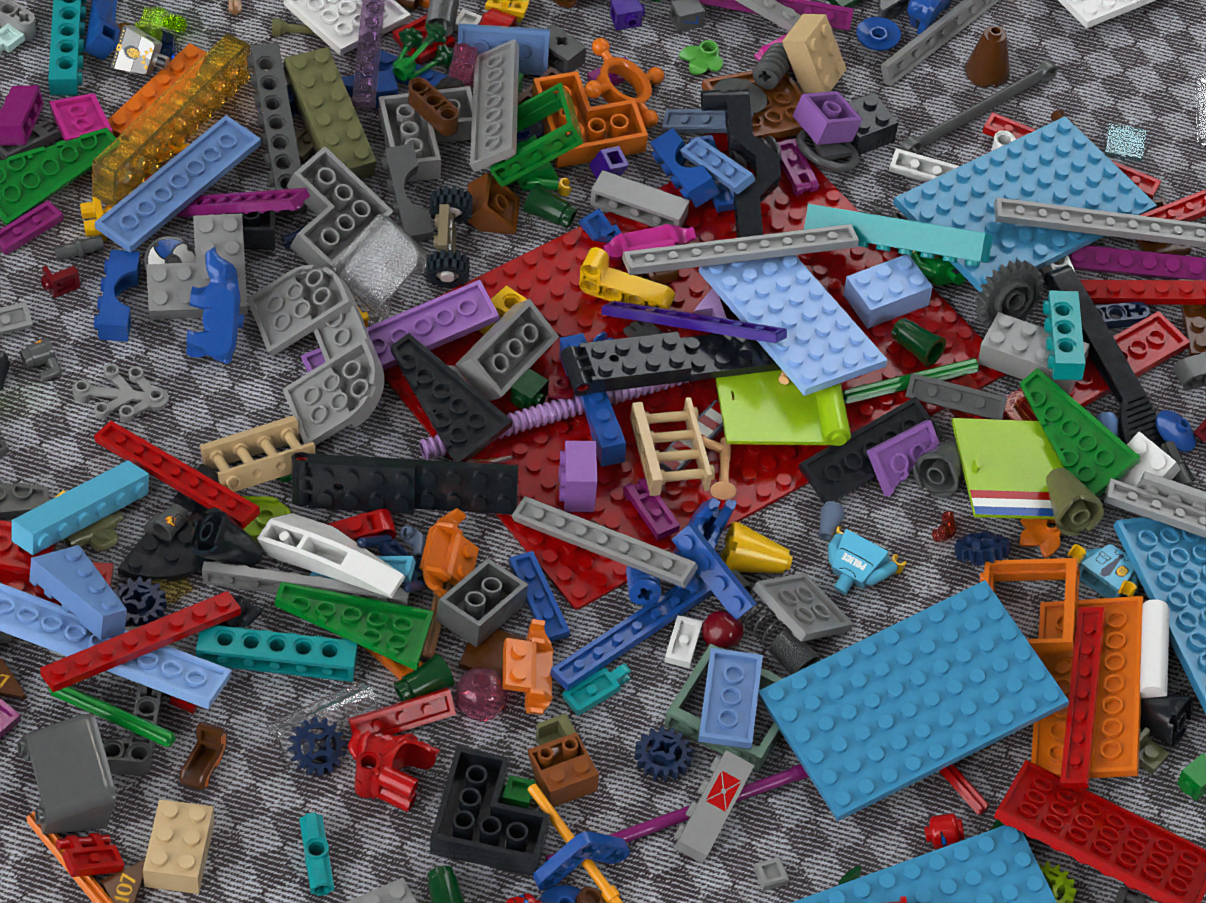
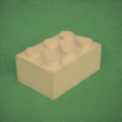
[782,14,847,94]
[143,799,215,894]

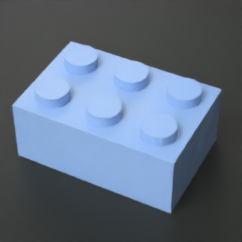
[843,254,933,329]

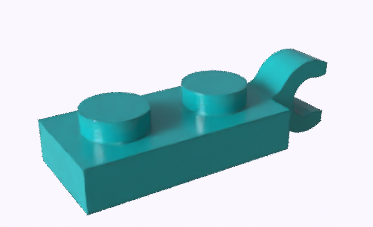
[562,663,631,716]

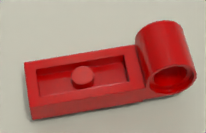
[327,509,397,543]

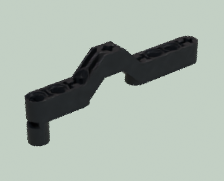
[701,89,781,238]

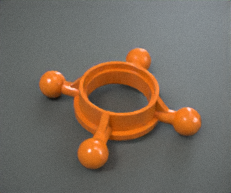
[584,38,665,128]

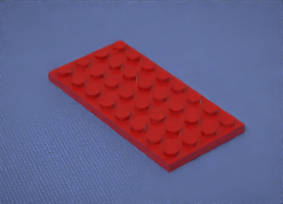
[994,760,1206,903]

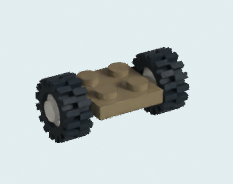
[426,186,473,289]

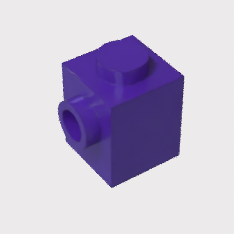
[610,0,645,30]
[589,146,629,180]

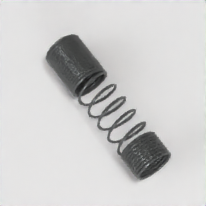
[426,0,459,37]
[732,570,820,675]

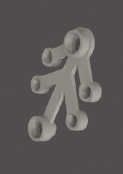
[72,363,169,422]

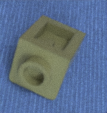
[1139,727,1169,775]

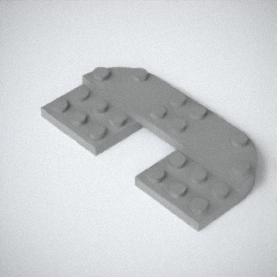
[247,265,384,446]

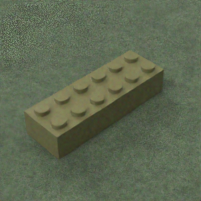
[283,47,377,179]

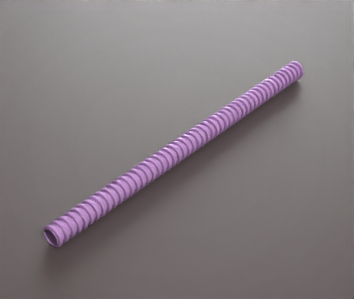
[419,381,693,460]

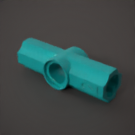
[299,812,334,896]

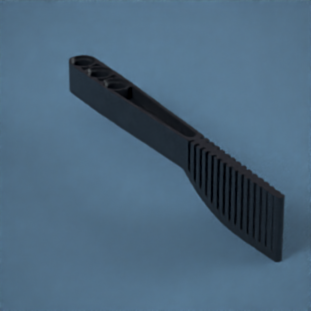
[1045,265,1195,482]

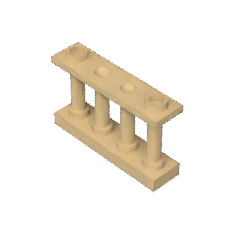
[630,397,715,496]
[199,415,316,492]

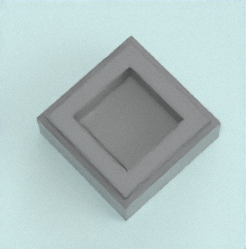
[753,857,789,891]

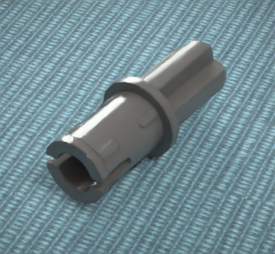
[1160,441,1193,486]

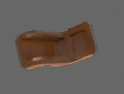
[179,721,227,791]

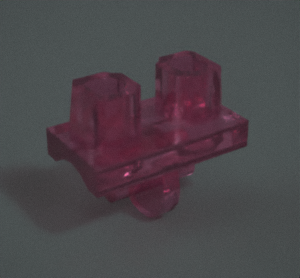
[447,43,478,86]

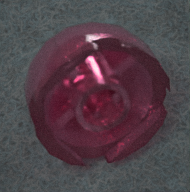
[455,667,508,721]

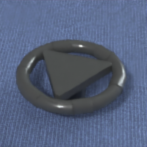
[796,129,859,172]

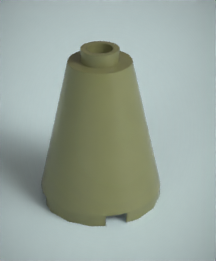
[1046,468,1104,536]

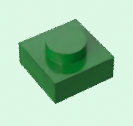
[502,775,535,809]

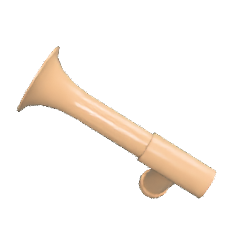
[702,436,737,500]

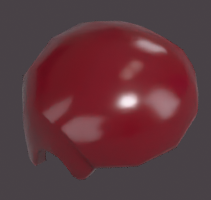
[702,610,744,649]

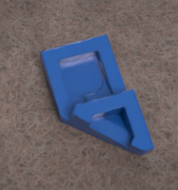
[578,208,622,243]

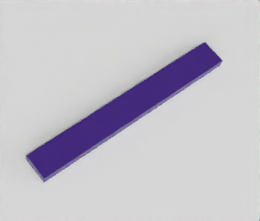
[602,301,787,343]

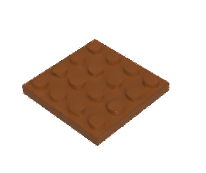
[701,70,803,139]

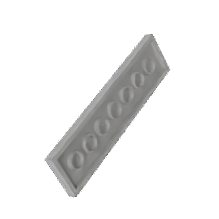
[470,39,519,172]

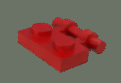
[56,833,125,877]

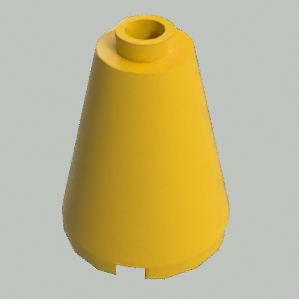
[720,522,793,574]

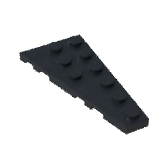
[391,333,512,462]

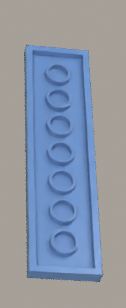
[95,115,261,253]

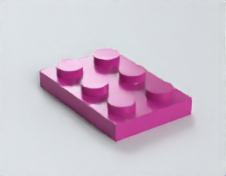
[49,93,113,141]

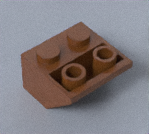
[528,732,599,807]

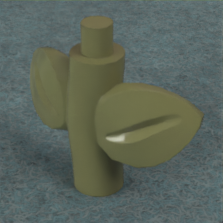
[64,511,124,551]

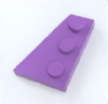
[867,420,940,496]

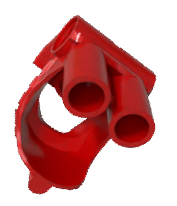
[348,730,440,813]

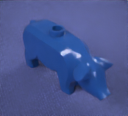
[907,0,953,34]
[186,247,244,364]
[673,498,737,593]

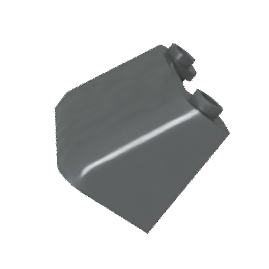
[17,713,116,835]

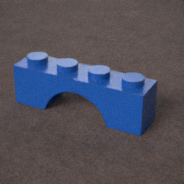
[650,128,720,208]
[94,250,141,342]

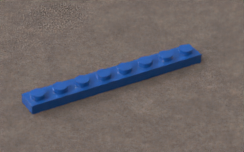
[550,574,714,691]

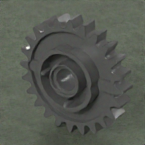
[974,259,1045,329]

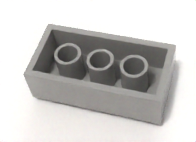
[455,299,559,401]
[978,312,1089,395]

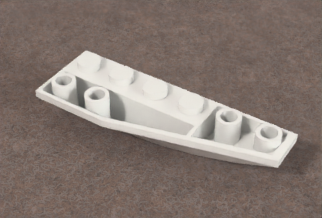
[257,513,405,598]

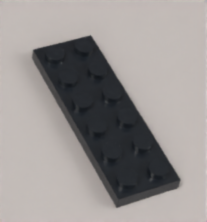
[798,396,944,505]

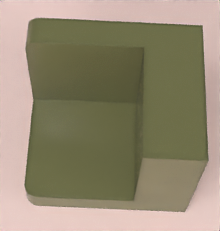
[536,713,576,745]

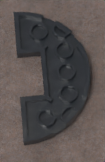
[118,464,219,583]

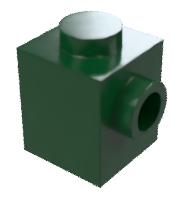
[510,368,549,410]

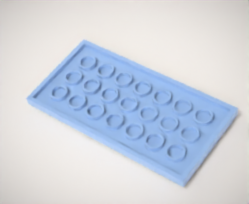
[699,255,887,396]

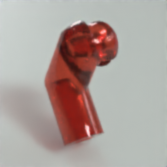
[932,511,956,542]

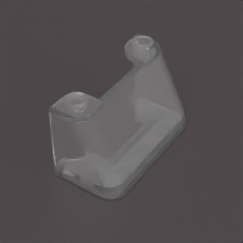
[331,213,429,324]

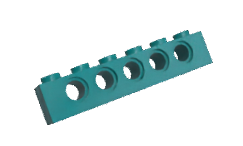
[48,0,87,95]
[196,624,358,682]

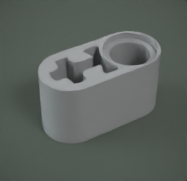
[0,0,37,41]

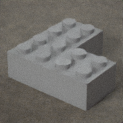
[378,86,473,182]
[287,146,394,272]
[146,214,248,320]

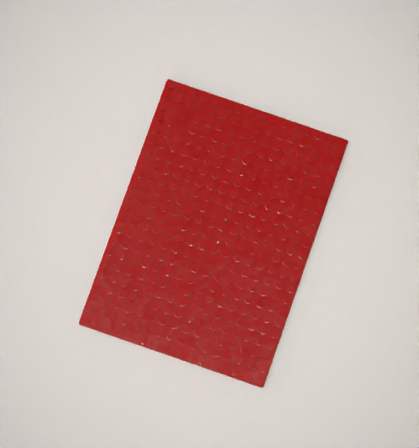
[383,137,1007,610]

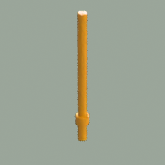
[527,783,623,903]

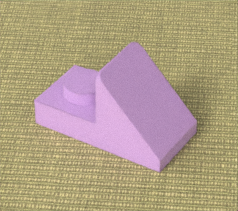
[694,289,727,334]

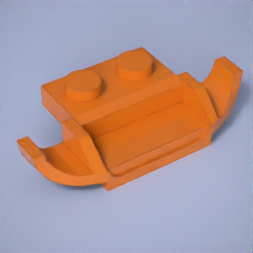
[419,508,479,597]
[502,619,554,715]

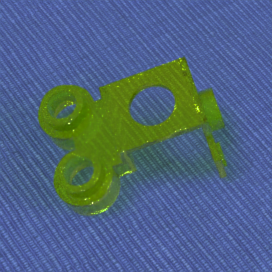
[134,6,188,42]

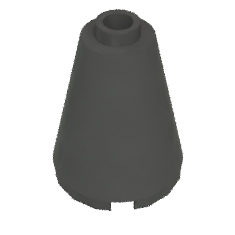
[913,437,964,498]

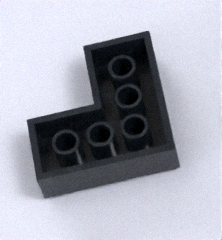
[430,746,550,876]

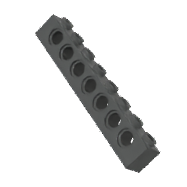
[247,42,307,216]

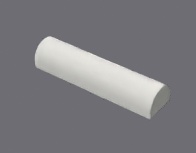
[889,148,959,182]
[1140,600,1170,698]

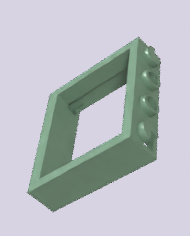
[665,644,783,772]

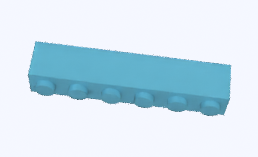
[12,460,149,555]

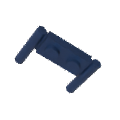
[357,534,430,593]

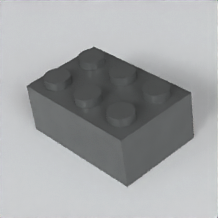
[436,558,528,647]

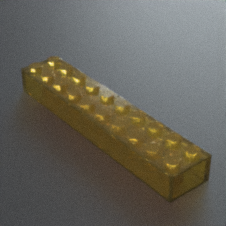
[92,34,250,207]

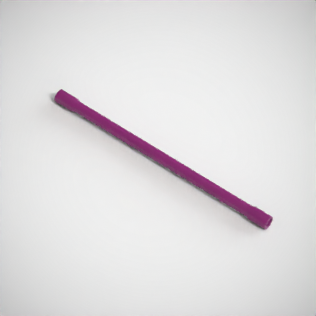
[545,763,809,861]

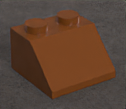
[467,172,521,235]

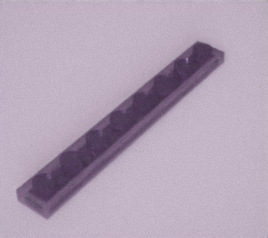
[352,0,386,108]

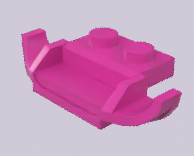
[603,224,696,276]

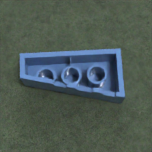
[29,545,127,640]

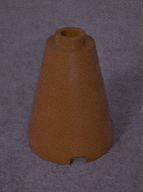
[965,26,1010,88]

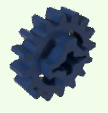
[954,531,1010,566]
[113,577,167,627]
[287,717,347,776]
[634,726,693,782]

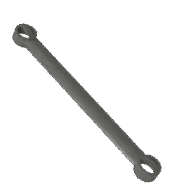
[899,59,1058,154]

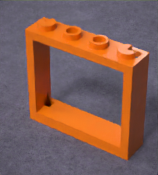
[980,558,1080,658]

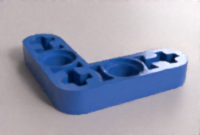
[533,831,631,890]

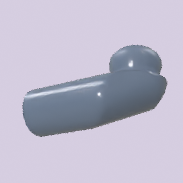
[400,525,426,561]

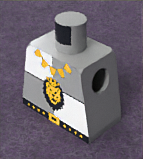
[111,25,170,75]

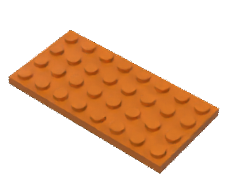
[1031,596,1144,778]

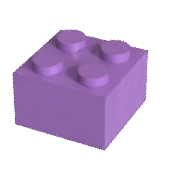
[793,91,863,145]
[558,441,597,512]

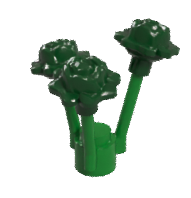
[392,22,457,81]

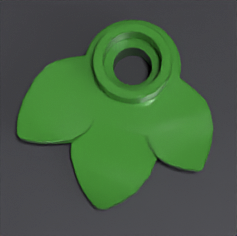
[679,40,723,75]

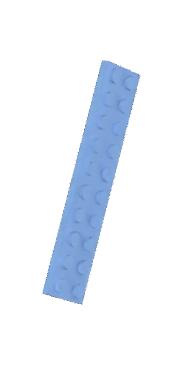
[0,583,232,709]

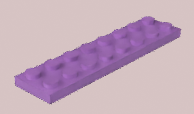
[300,280,500,373]

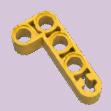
[579,247,675,309]

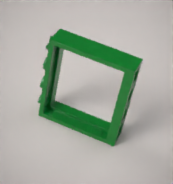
[489,82,584,187]

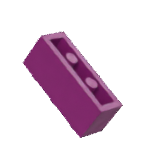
[0,85,44,145]

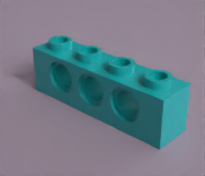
[1043,291,1085,380]

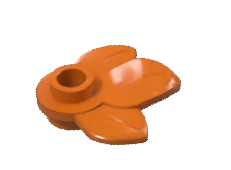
[1019,519,1063,558]

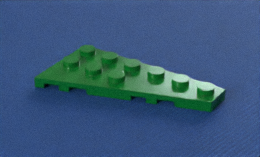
[0,127,122,226]
[1019,368,1141,497]
[275,581,434,671]

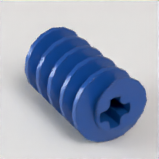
[626,566,662,606]

